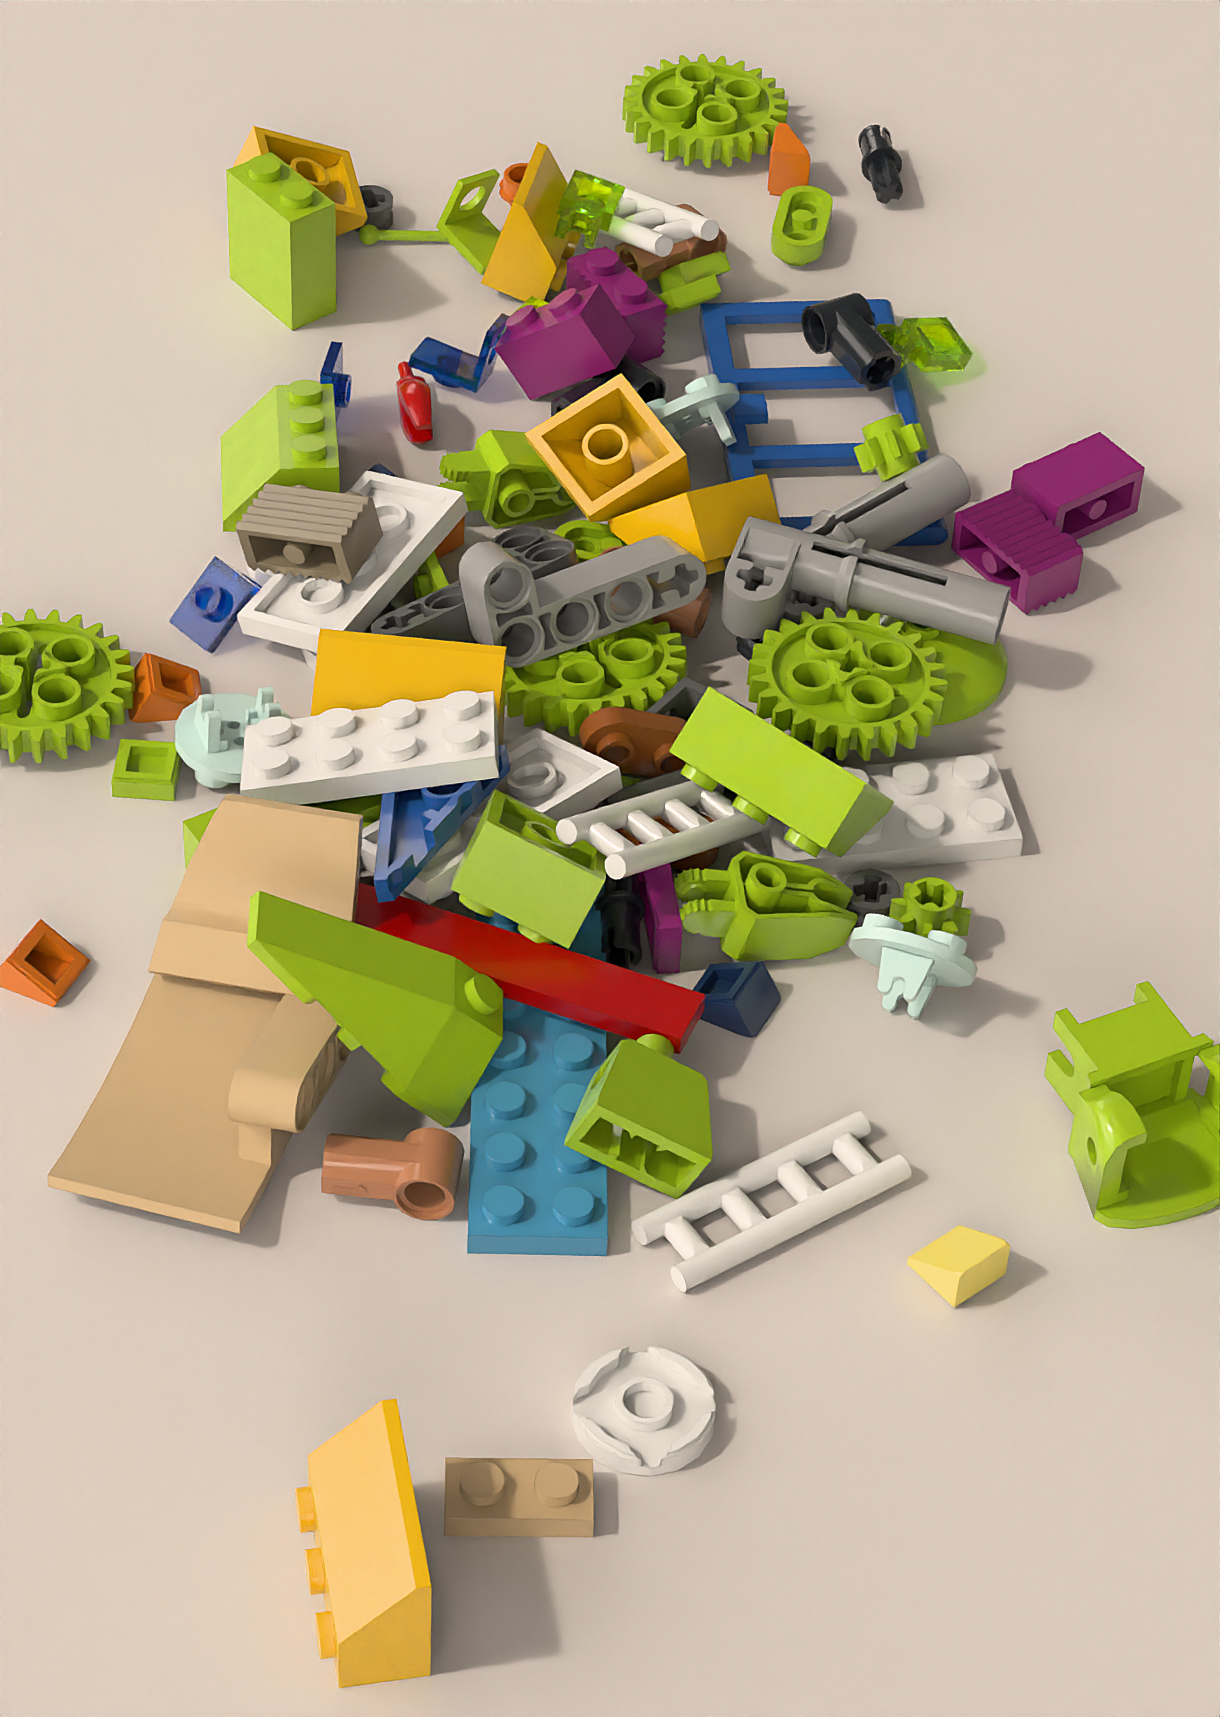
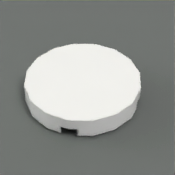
[571,1345,716,1476]

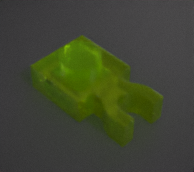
[554,169,626,249]
[876,317,973,372]

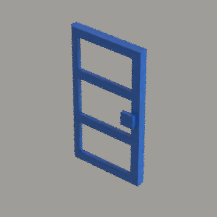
[700,299,948,546]

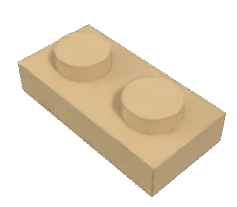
[444,1457,594,1538]

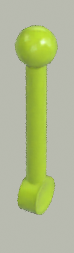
[358,224,453,246]

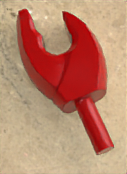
[396,361,433,445]

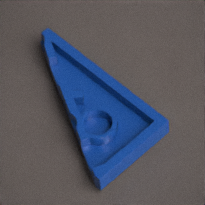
[374,744,511,903]

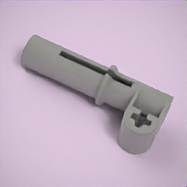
[752,453,971,632]
[721,516,1011,645]

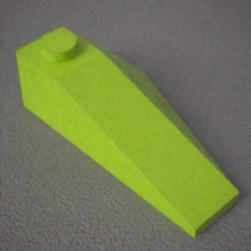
[247,891,503,1128]

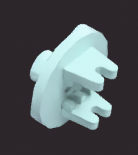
[646,374,740,446]
[174,686,291,788]
[848,913,978,1020]

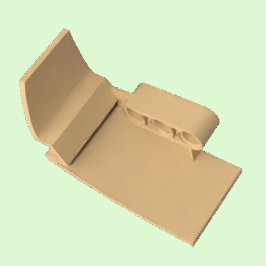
[47,793,363,1234]

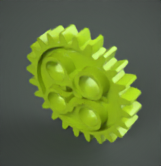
[622,54,789,168]
[746,607,948,761]
[0,609,135,763]
[505,618,688,737]

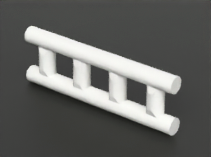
[575,178,719,257]
[556,780,772,879]
[631,1111,911,1292]

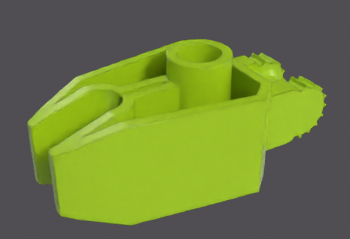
[437,429,577,529]
[674,851,858,961]

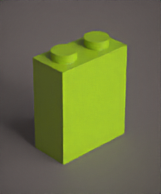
[226,152,337,331]

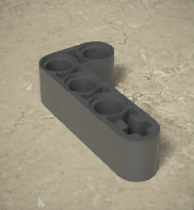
[371,526,579,644]

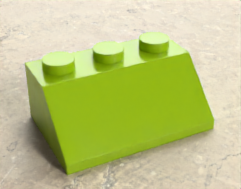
[220,380,340,532]
[669,686,894,858]

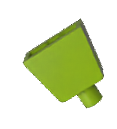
[564,1034,713,1199]

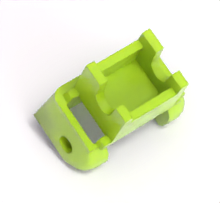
[1044,981,1220,1229]

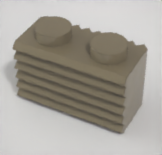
[236,483,383,584]

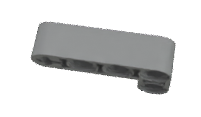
[459,535,706,668]

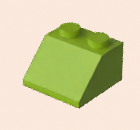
[451,789,607,949]

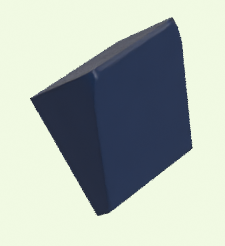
[693,961,781,1038]

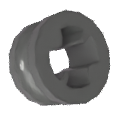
[354,185,393,232]
[844,869,901,928]

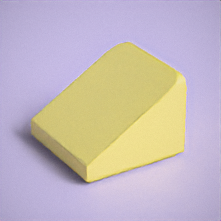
[907,1225,1010,1308]

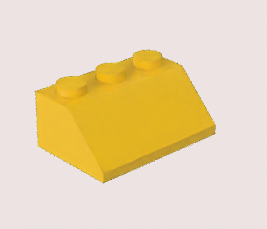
[311,628,506,745]
[295,1399,432,1688]

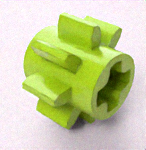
[853,413,929,483]
[889,877,971,938]

